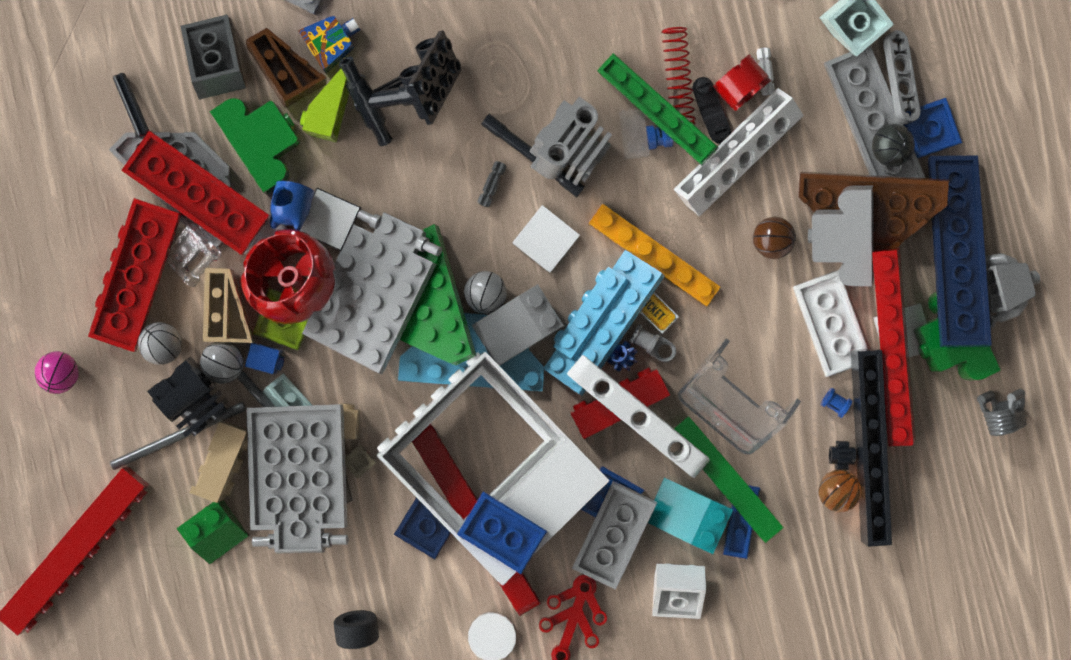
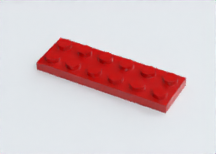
[121,131,270,255]

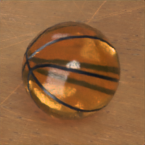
[818,470,861,512]

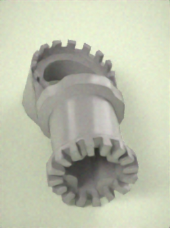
[629,324,676,362]

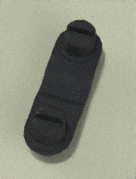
[692,77,731,144]

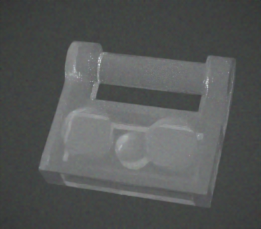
[166,223,222,287]

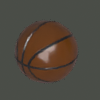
[753,216,796,259]

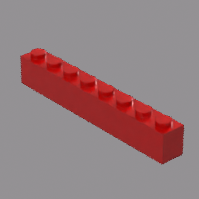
[872,248,916,447]
[0,466,150,636]

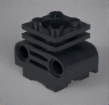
[147,357,228,437]

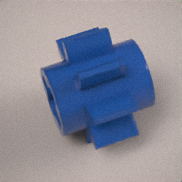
[607,341,638,372]

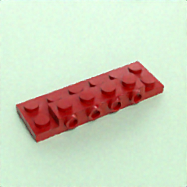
[88,198,182,352]

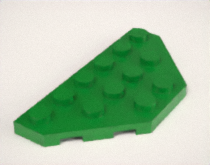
[400,224,476,366]

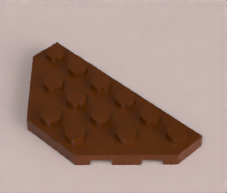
[799,172,949,250]

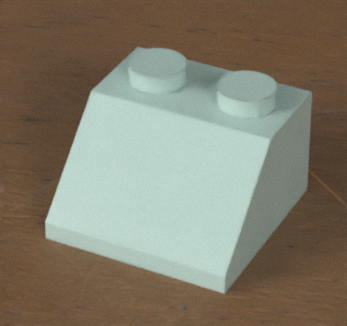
[820,0,894,57]

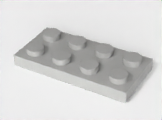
[572,481,657,590]

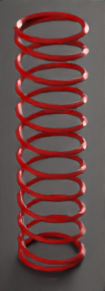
[661,27,696,125]

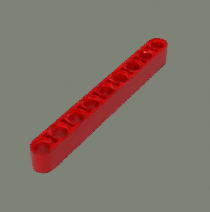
[412,423,541,616]

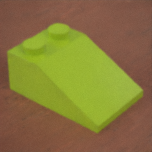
[300,69,349,143]

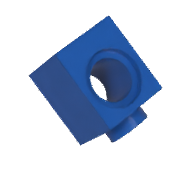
[245,343,285,374]

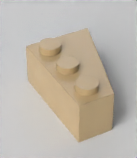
[203,268,256,343]
[189,421,248,503]

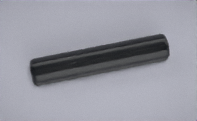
[113,73,149,139]

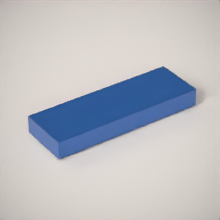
[723,485,760,559]

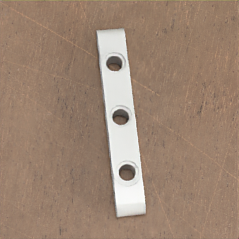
[567,355,710,478]

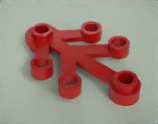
[539,574,607,660]

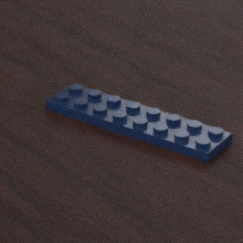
[928,155,992,347]

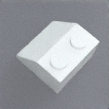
[652,563,706,619]

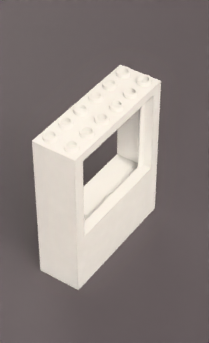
[377,352,609,586]

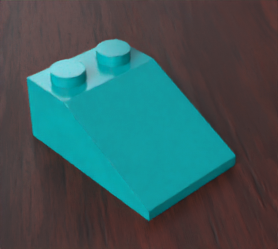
[648,477,733,554]

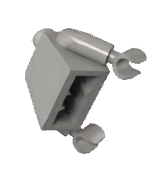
[985,253,1040,328]

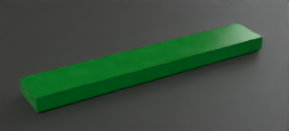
[597,53,719,166]
[674,416,784,543]

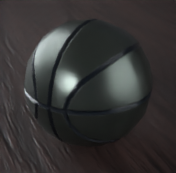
[872,124,915,167]

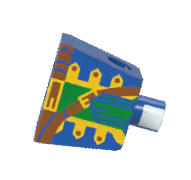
[298,16,360,73]

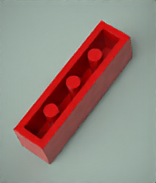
[570,367,670,439]

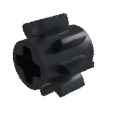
[828,441,856,470]

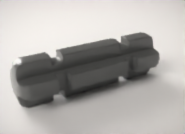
[478,161,506,208]

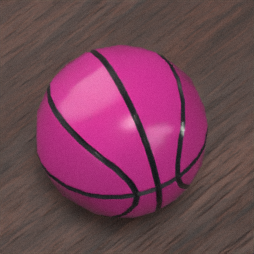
[35,351,79,394]

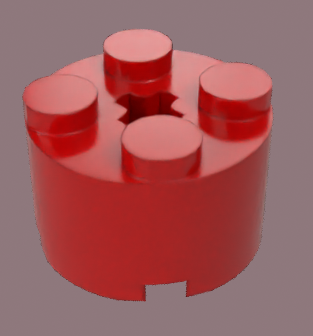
[713,54,771,112]

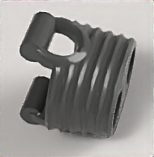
[977,389,1027,436]

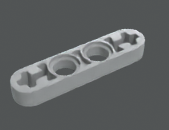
[883,30,920,125]

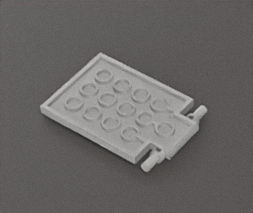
[302,210,442,375]
[247,404,349,554]

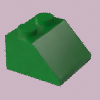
[176,500,249,565]

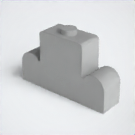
[808,186,874,286]

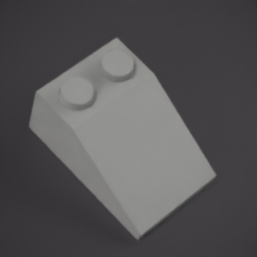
[472,284,564,366]

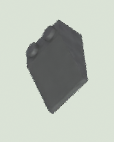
[181,14,246,100]

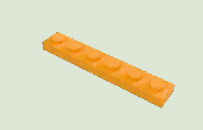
[588,204,720,307]

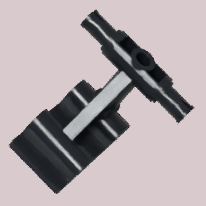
[339,30,461,146]

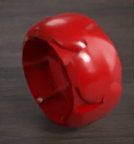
[241,229,336,324]

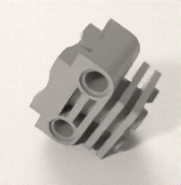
[530,97,612,186]

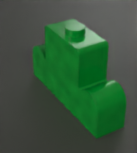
[209,98,300,195]
[913,292,1001,381]

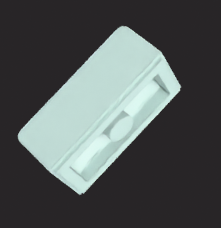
[263,373,312,407]

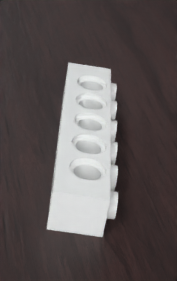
[674,88,804,217]

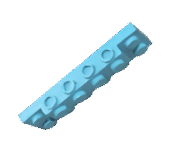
[544,250,665,396]

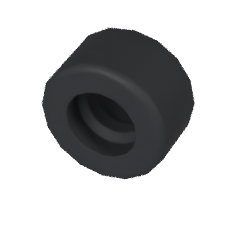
[333,610,379,649]

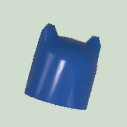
[270,181,314,231]

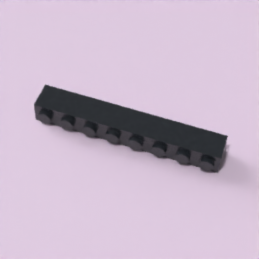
[851,348,892,547]

